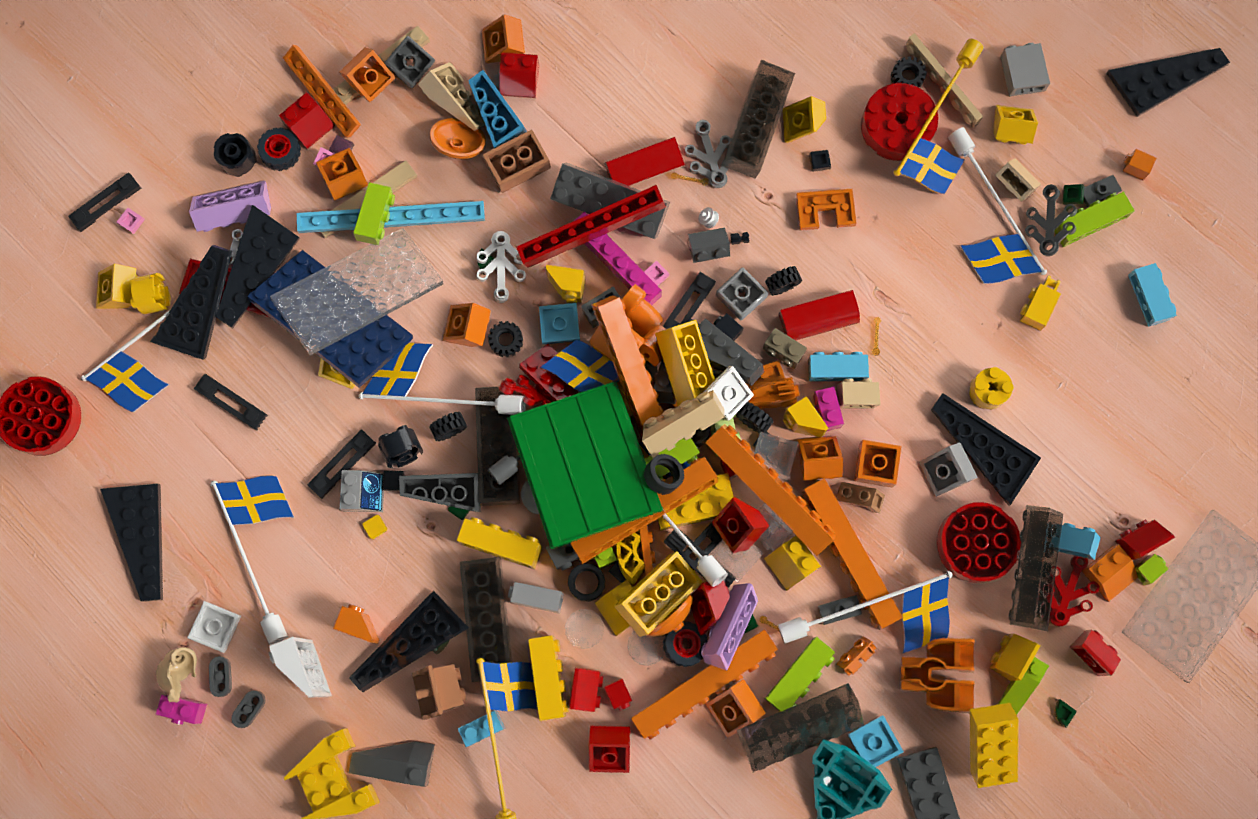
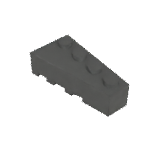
[698,318,764,386]
[399,473,481,512]

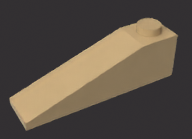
[418,62,485,131]

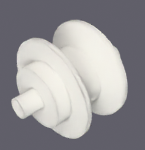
[698,207,719,228]

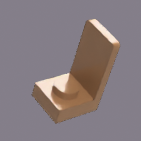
[837,482,885,514]

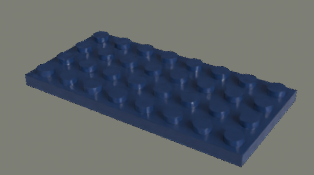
[247,250,413,388]

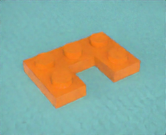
[796,189,857,231]

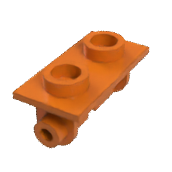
[836,636,876,676]

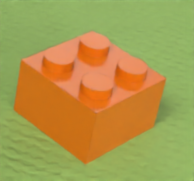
[854,440,902,488]

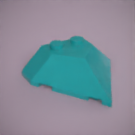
[812,740,892,819]

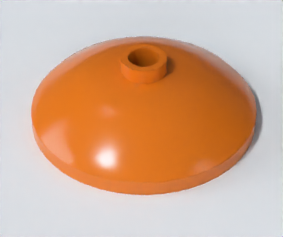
[430,118,486,159]
[646,594,692,637]

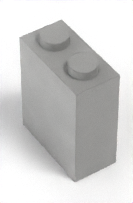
[1000,43,1050,97]
[508,582,564,614]

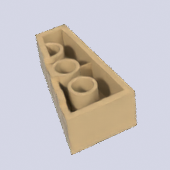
[642,390,725,458]

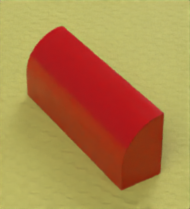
[604,137,685,186]
[779,290,860,341]

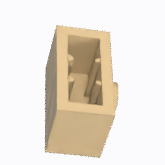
[995,158,1041,202]
[836,379,881,409]

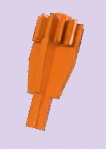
[748,377,800,408]

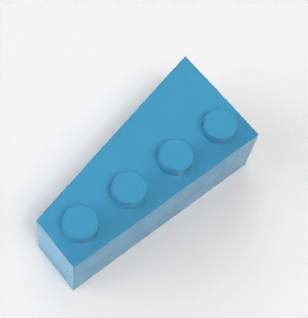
[468,70,527,148]

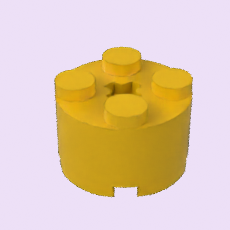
[129,273,171,315]
[969,367,1014,410]

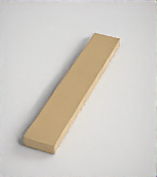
[322,161,418,238]

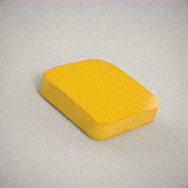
[363,515,388,539]

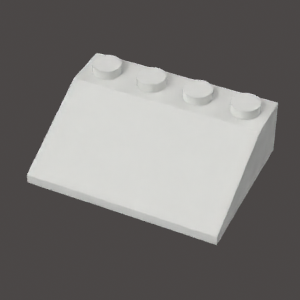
[269,637,332,698]

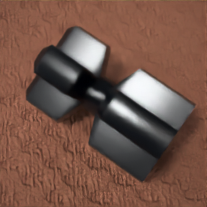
[731,232,750,245]

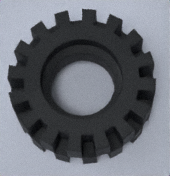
[891,56,926,88]
[765,266,802,296]
[488,321,523,357]
[736,402,773,435]
[429,412,467,442]

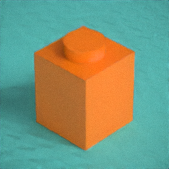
[1123,149,1157,180]

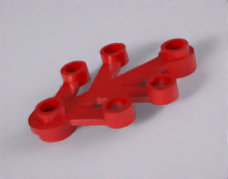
[498,375,554,406]
[1041,556,1100,627]

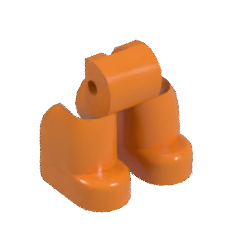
[589,284,666,366]
[901,638,974,714]

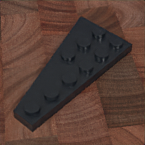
[216,204,300,329]
[150,245,232,360]
[931,393,1041,506]
[100,484,163,602]
[349,591,469,692]

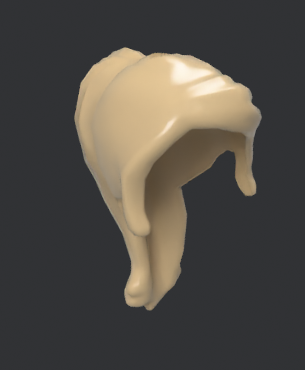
[156,647,197,703]

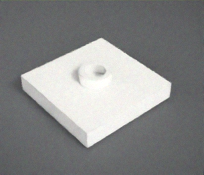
[704,366,754,421]
[187,601,241,653]

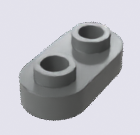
[209,657,232,697]
[231,691,266,728]

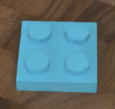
[539,303,580,345]
[847,715,904,767]

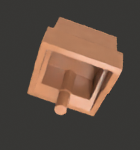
[412,664,466,720]

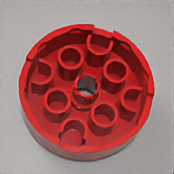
[861,83,939,161]
[0,376,81,456]
[937,502,1021,583]

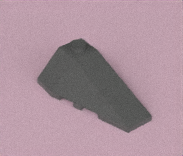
[349,741,435,787]

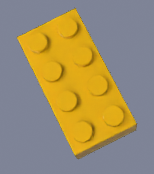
[655,320,715,407]
[657,473,734,531]
[457,517,543,570]
[614,551,703,637]
[528,635,569,721]
[969,703,1018,788]

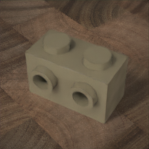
[763,328,807,369]

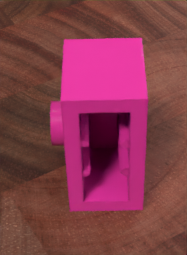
[813,387,844,431]
[156,695,207,725]

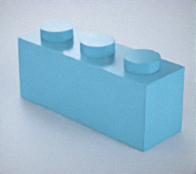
[1128,263,1177,327]
[808,352,869,382]

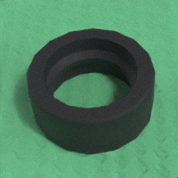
[644,454,684,495]
[568,563,605,602]

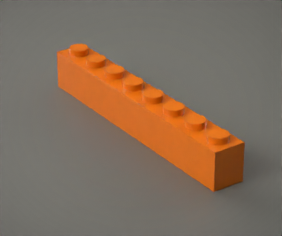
[592,295,664,447]
[705,424,836,556]
[571,457,718,564]
[802,478,903,630]
[631,629,778,740]

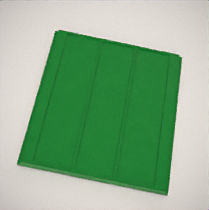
[507,382,663,549]

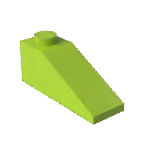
[997,657,1049,715]

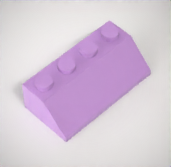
[189,180,271,232]
[701,583,758,671]

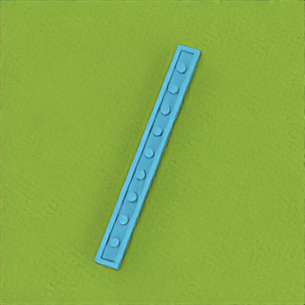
[296,201,485,233]

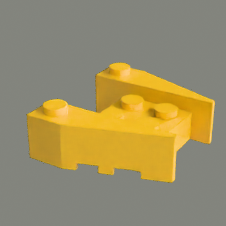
[284,728,380,819]

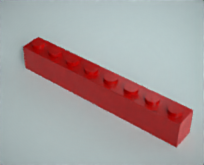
[516,185,666,268]

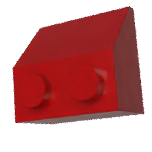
[500,52,539,98]
[278,92,335,149]
[712,497,769,553]
[1115,519,1175,560]
[691,580,730,636]
[1069,629,1121,676]
[570,668,604,712]
[589,726,630,773]

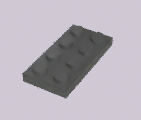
[897,747,960,819]

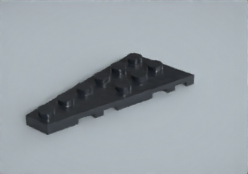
[1106,48,1230,117]

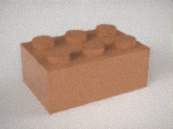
[483,130,551,193]

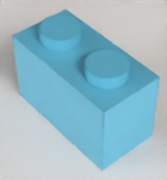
[1051,523,1101,560]
[458,710,505,747]

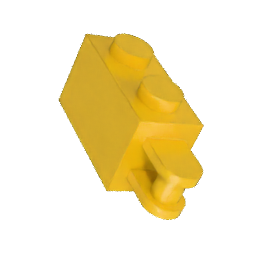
[1020,275,1061,331]

